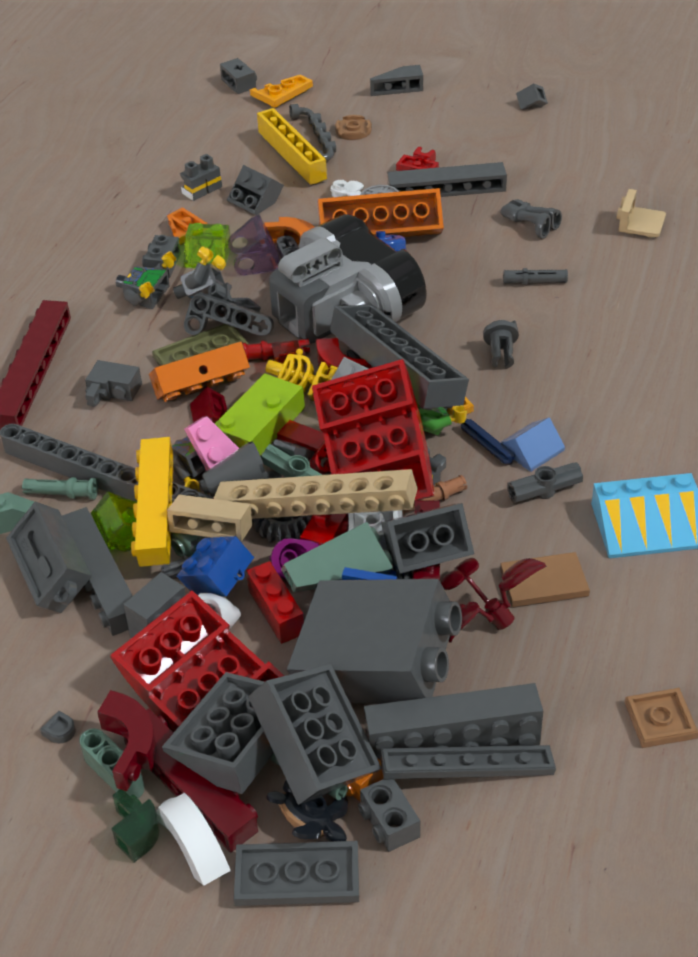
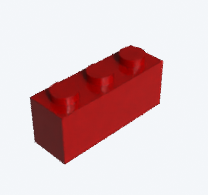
[246,561,304,644]

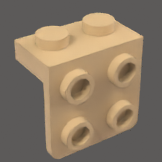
[617,189,666,237]

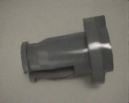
[483,320,519,369]

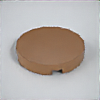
[335,115,372,140]

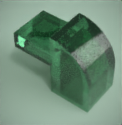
[111,789,160,863]

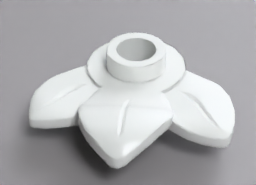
[330,180,364,197]

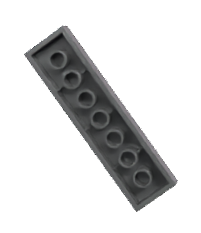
[330,305,469,410]

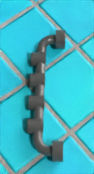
[289,104,336,161]

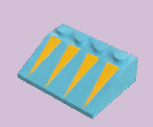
[591,473,698,558]

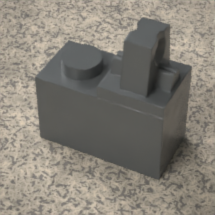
[85,360,142,407]

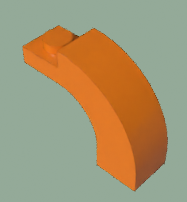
[259,217,315,247]

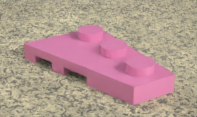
[184,416,239,471]

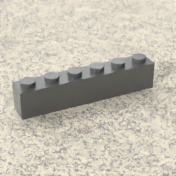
[387,162,507,197]
[62,507,133,636]

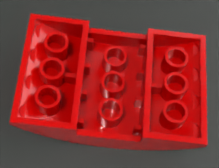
[312,359,434,518]
[110,591,285,732]

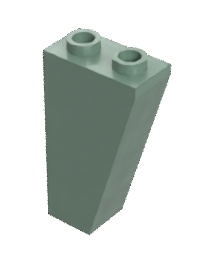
[281,522,393,593]

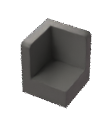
[516,83,548,110]

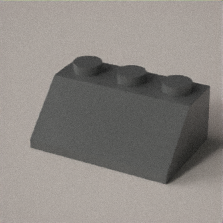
[381,503,474,573]

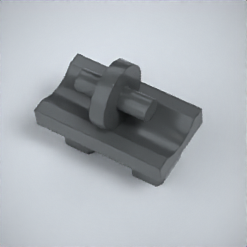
[194,282,232,314]

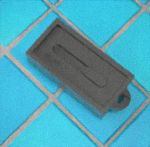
[6,501,92,613]

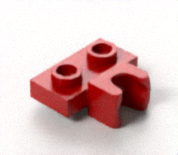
[396,147,439,171]

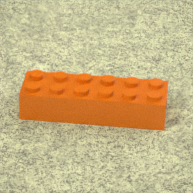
[317,188,444,243]

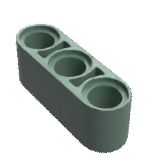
[79,728,145,801]

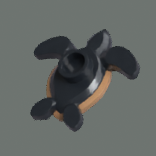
[266,780,348,842]

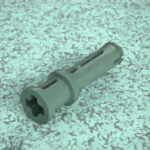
[22,477,98,500]

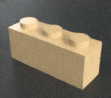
[167,495,252,542]

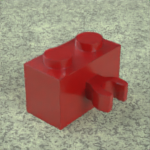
[300,513,349,545]

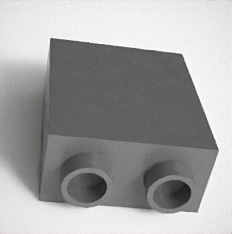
[287,579,462,704]

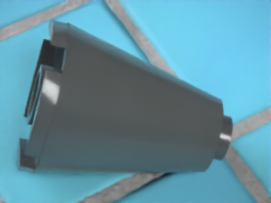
[199,441,269,497]

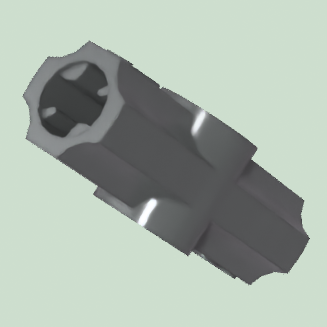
[507,462,583,503]

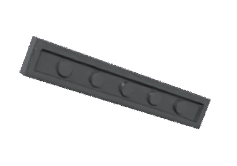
[379,745,556,779]

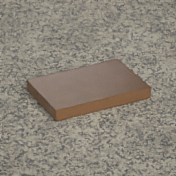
[500,552,590,607]

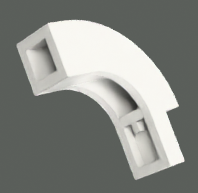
[154,793,231,886]

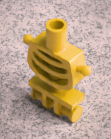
[265,349,337,401]

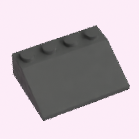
[248,664,382,805]
[162,672,274,794]

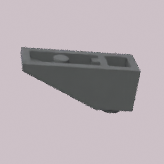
[370,65,423,96]

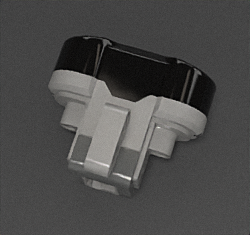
[269,214,427,344]

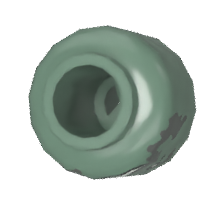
[171,532,208,557]

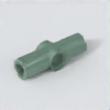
[261,444,322,478]

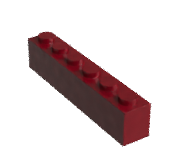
[123,708,258,853]

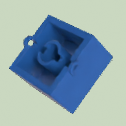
[177,536,254,597]

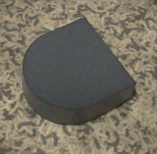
[40,711,76,744]

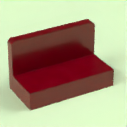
[190,387,228,424]

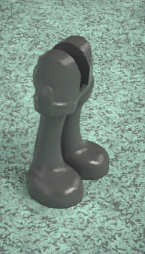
[501,199,562,238]

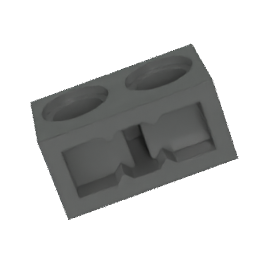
[358,779,421,852]

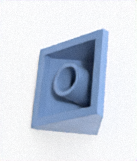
[500,417,565,472]

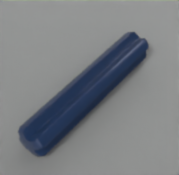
[461,418,515,464]

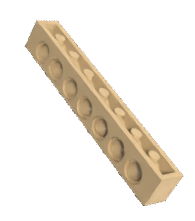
[214,469,417,519]

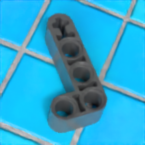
[184,293,274,336]

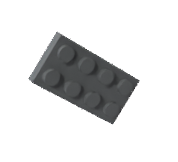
[234,841,359,906]

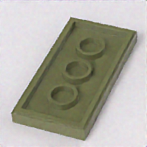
[152,324,249,366]

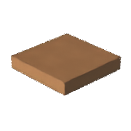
[624,688,698,748]

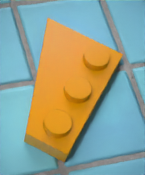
[250,75,313,108]

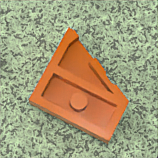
[167,207,208,245]

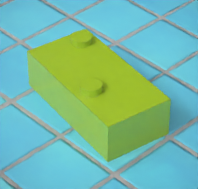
[215,373,305,456]

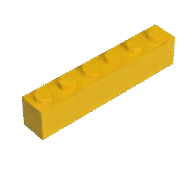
[257,108,327,185]
[131,437,174,567]

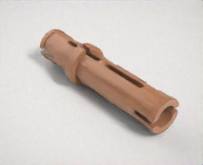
[402,475,467,515]

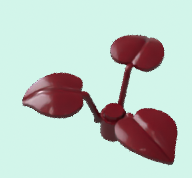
[441,558,547,643]

